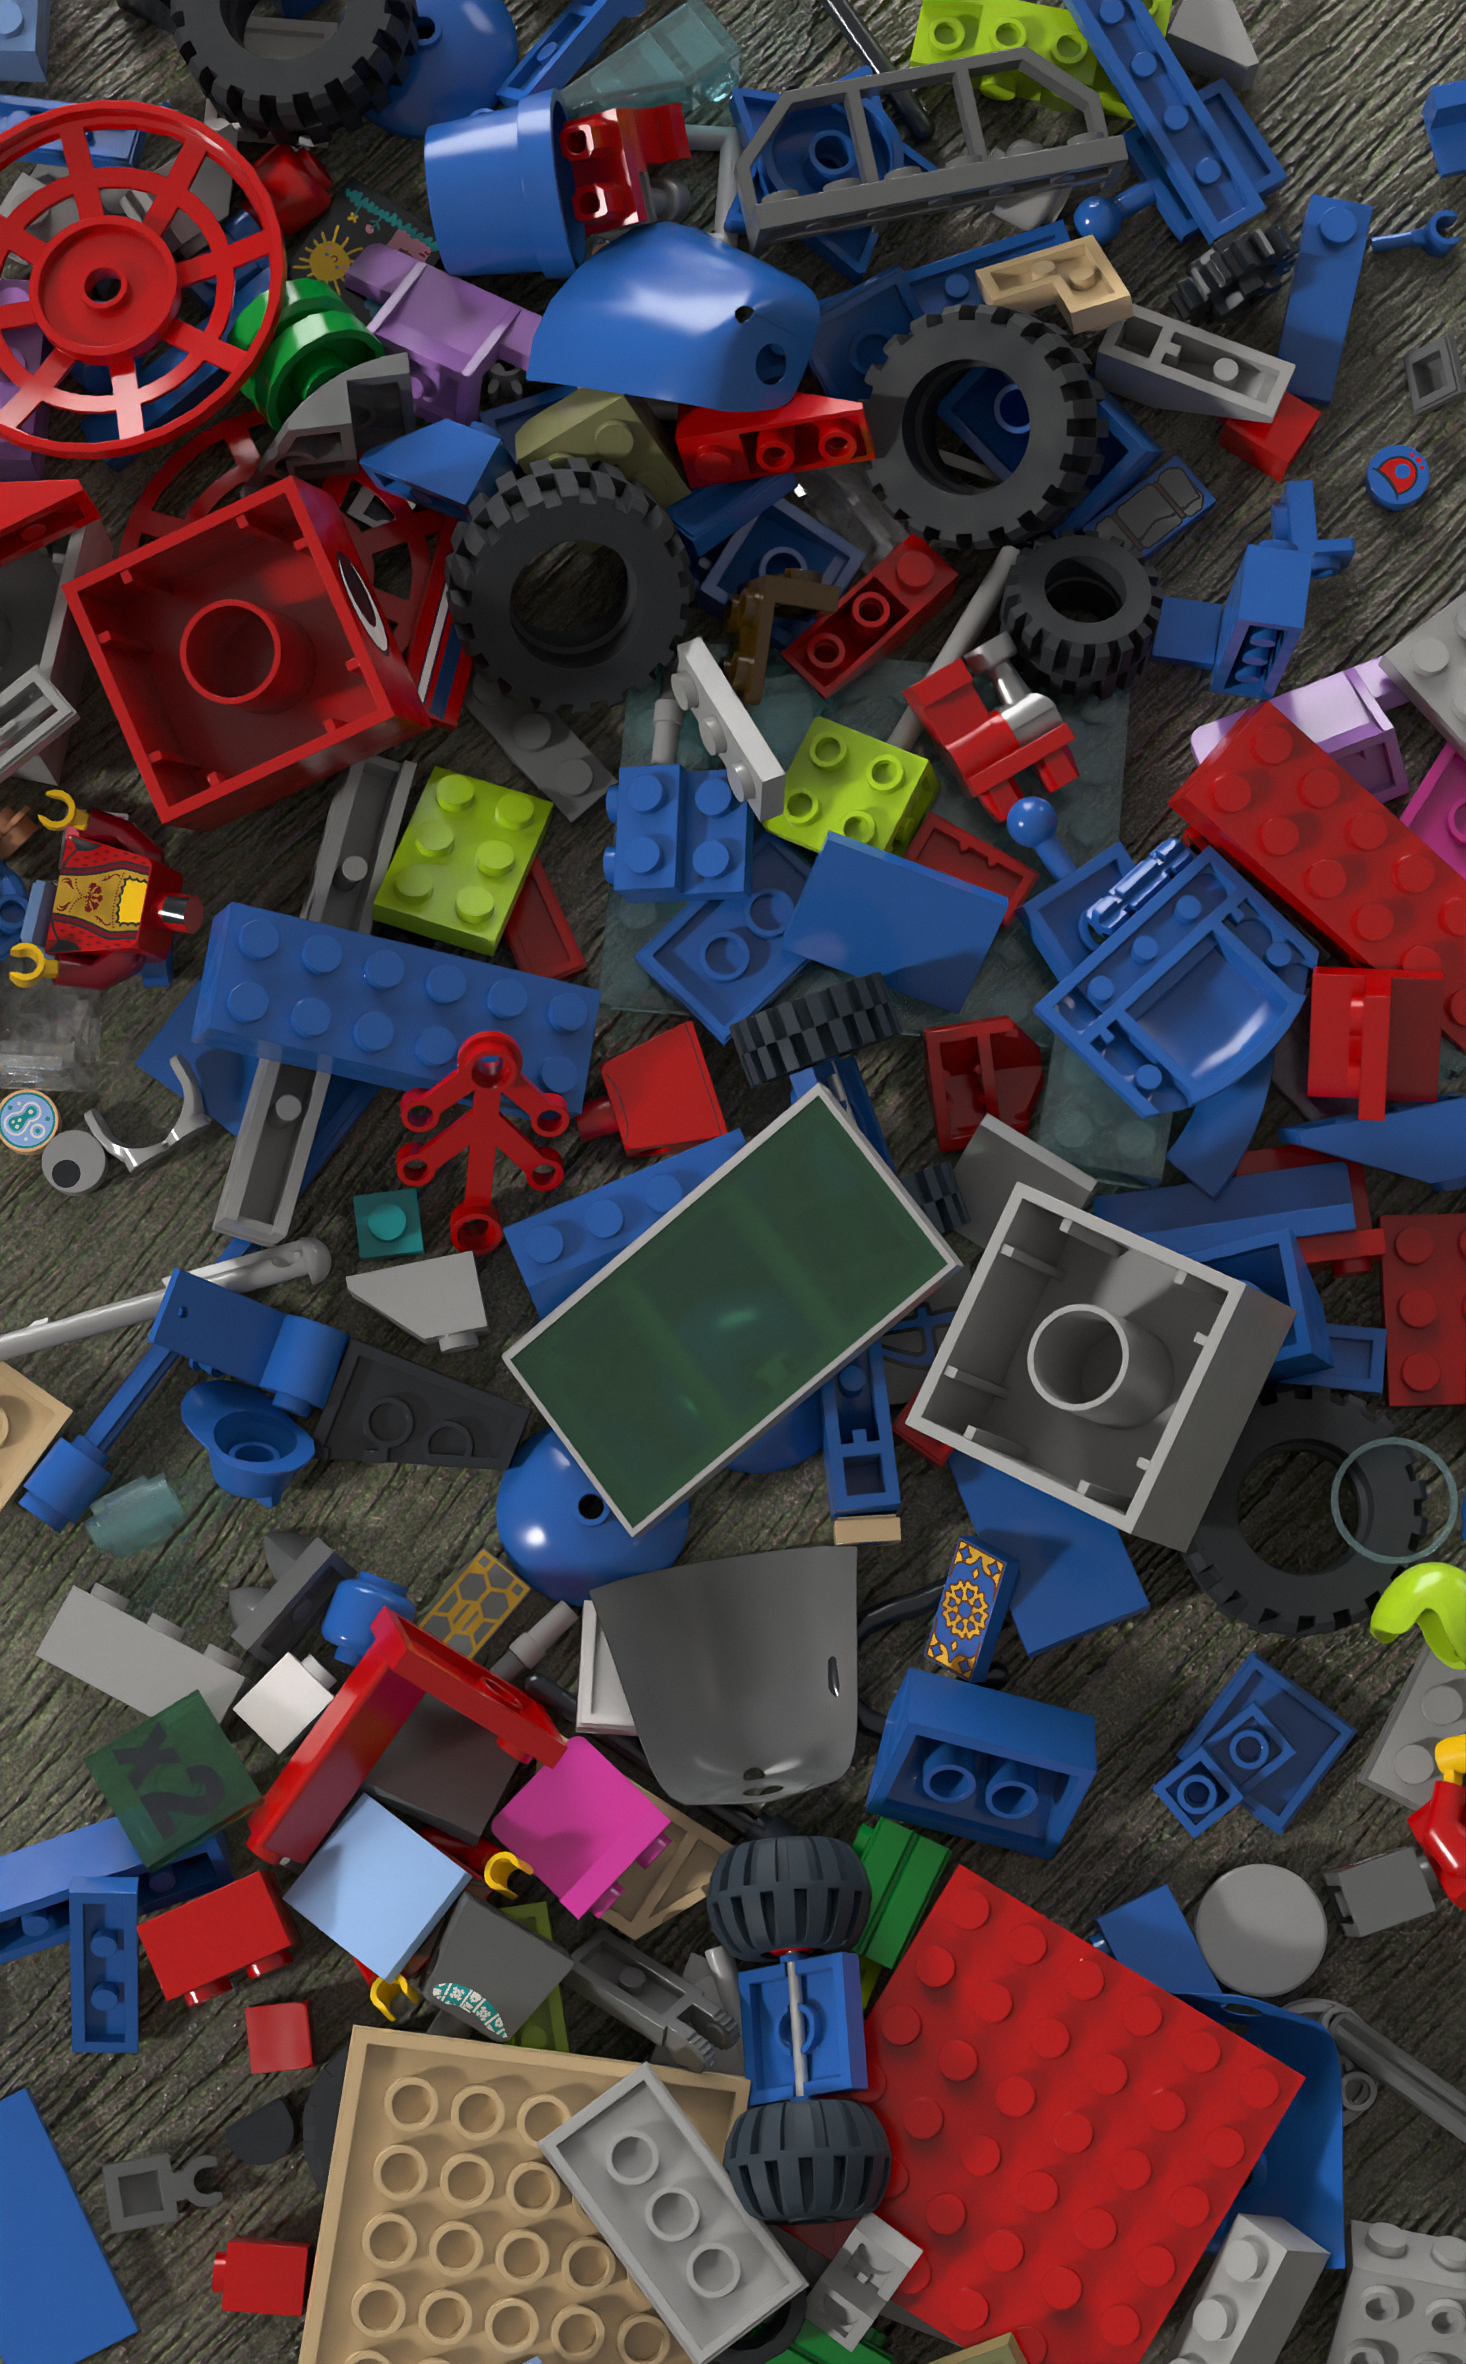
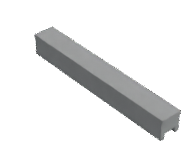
[212,755,417,1248]

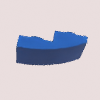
[1152,1699,1298,1839]

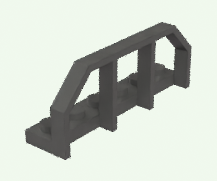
[734,46,1128,256]

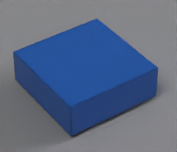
[1150,596,1222,670]

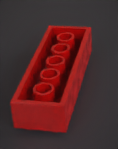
[1167,700,1466,1055]

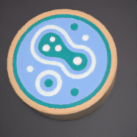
[0,1089,62,1155]

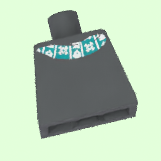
[418,1888,575,2044]

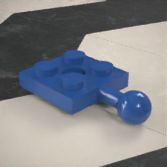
[1073,77,1288,245]
[1007,796,1136,983]

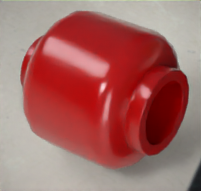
[240,144,334,237]

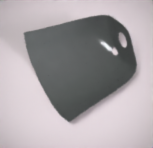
[589,1546,858,1805]

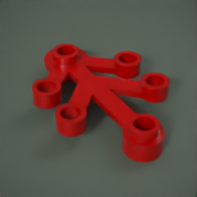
[396,1031,570,1256]

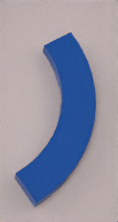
[1164,845,1275,1201]

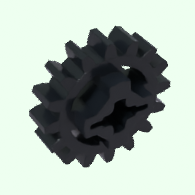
[1168,224,1299,328]

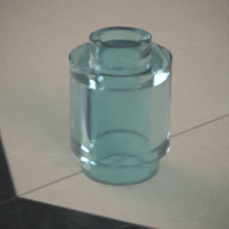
[84,1472,187,1560]

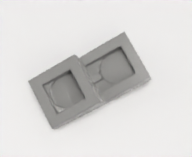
[805,2212,923,2353]

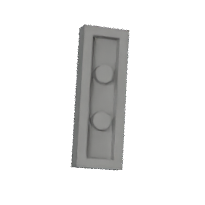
[671,637,786,822]

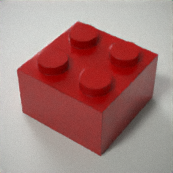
[135,1871,304,2007]

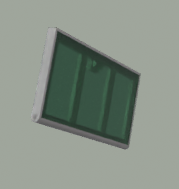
[502,1082,965,1538]

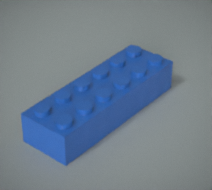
[190,902,601,1120]

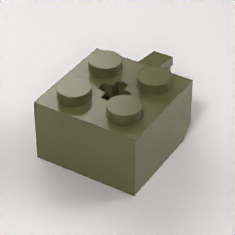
[515,387,691,556]

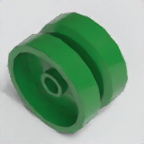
[226,278,386,433]

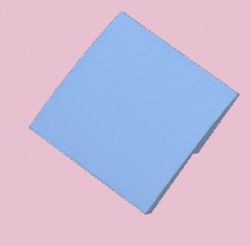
[282,1792,473,1984]

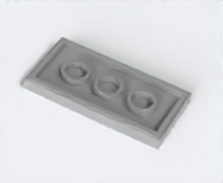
[537,2061,809,2364]

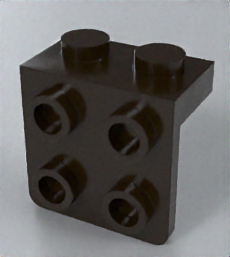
[718,568,841,709]

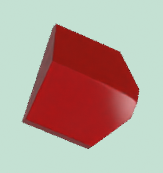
[923,1015,1044,1152]

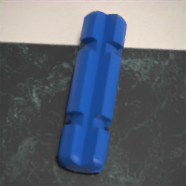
[1086,837,1193,938]

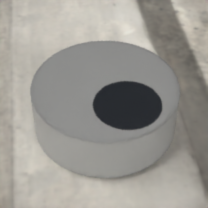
[42,1130,109,1196]

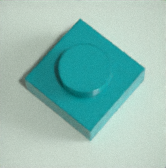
[353,1188,425,1262]

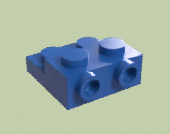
[603,764,755,904]

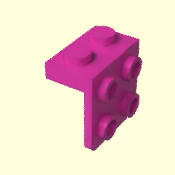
[491,1736,672,1920]

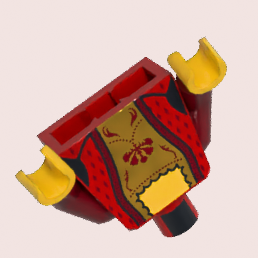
[9,789,204,990]

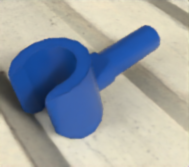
[1371,210,1462,258]

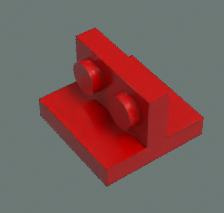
[1307,966,1444,1121]

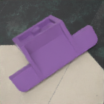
[344,243,542,427]
[1191,656,1410,803]

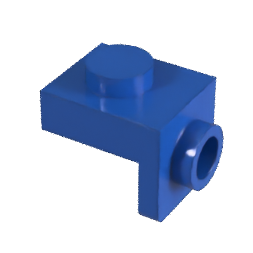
[1271,480,1356,579]

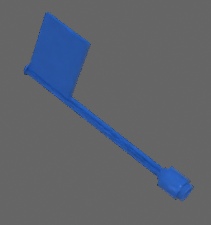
[19,975,384,1534]

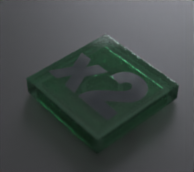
[83,1689,266,1874]

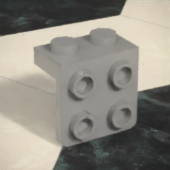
[1326,2219,1466,2364]

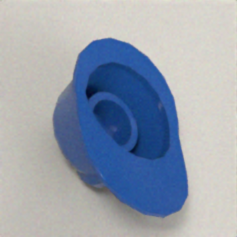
[181,1379,315,1508]

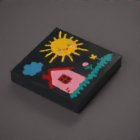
[286,176,443,327]

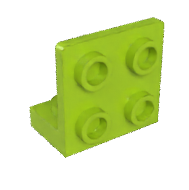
[762,716,941,857]

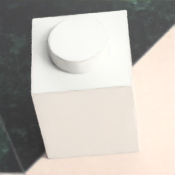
[233,1652,337,1757]

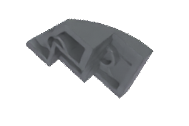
[240,352,417,499]

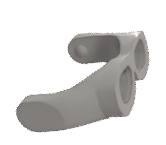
[84,1053,211,1174]

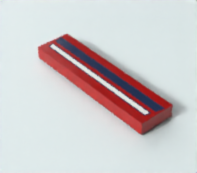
[405,515,473,731]

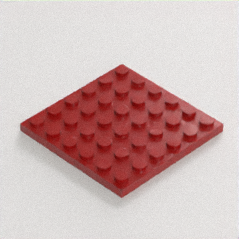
[776,1864,1306,2364]

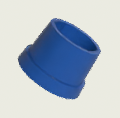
[424,88,588,279]

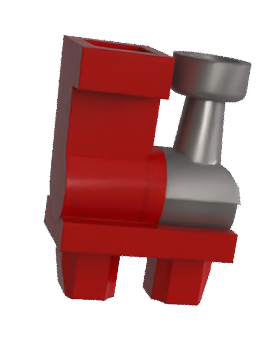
[558,102,692,236]
[901,631,1080,823]

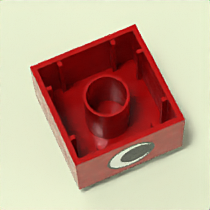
[61,475,433,832]

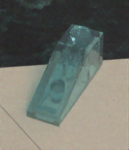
[560,0,742,121]

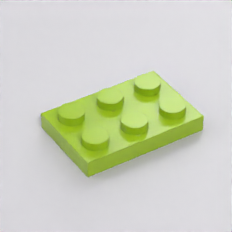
[372,766,554,957]

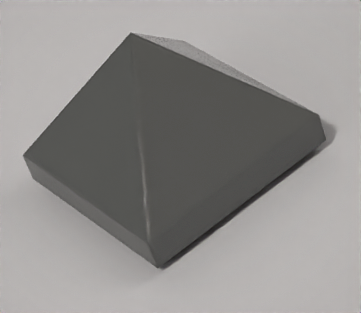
[1402,333,1466,416]

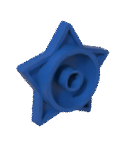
[723,65,940,285]

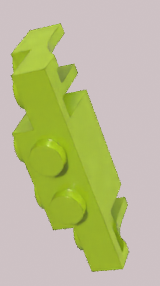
[909,0,1173,120]

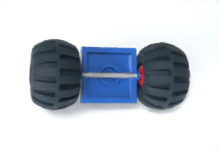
[707,1836,892,2225]

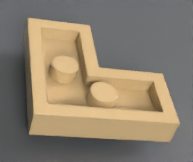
[975,234,1134,335]

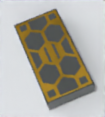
[417,1547,533,1660]

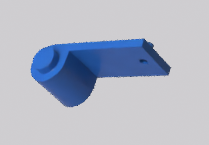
[147,1268,351,1418]

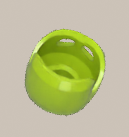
[1370,1562,1466,1670]

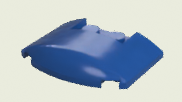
[1032,845,1319,1120]

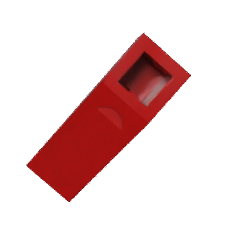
[676,392,876,489]
[780,534,959,701]

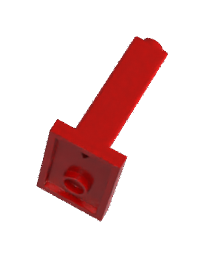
[246,1605,568,1866]

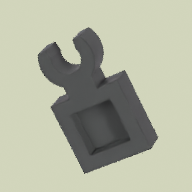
[101,2152,223,2234]

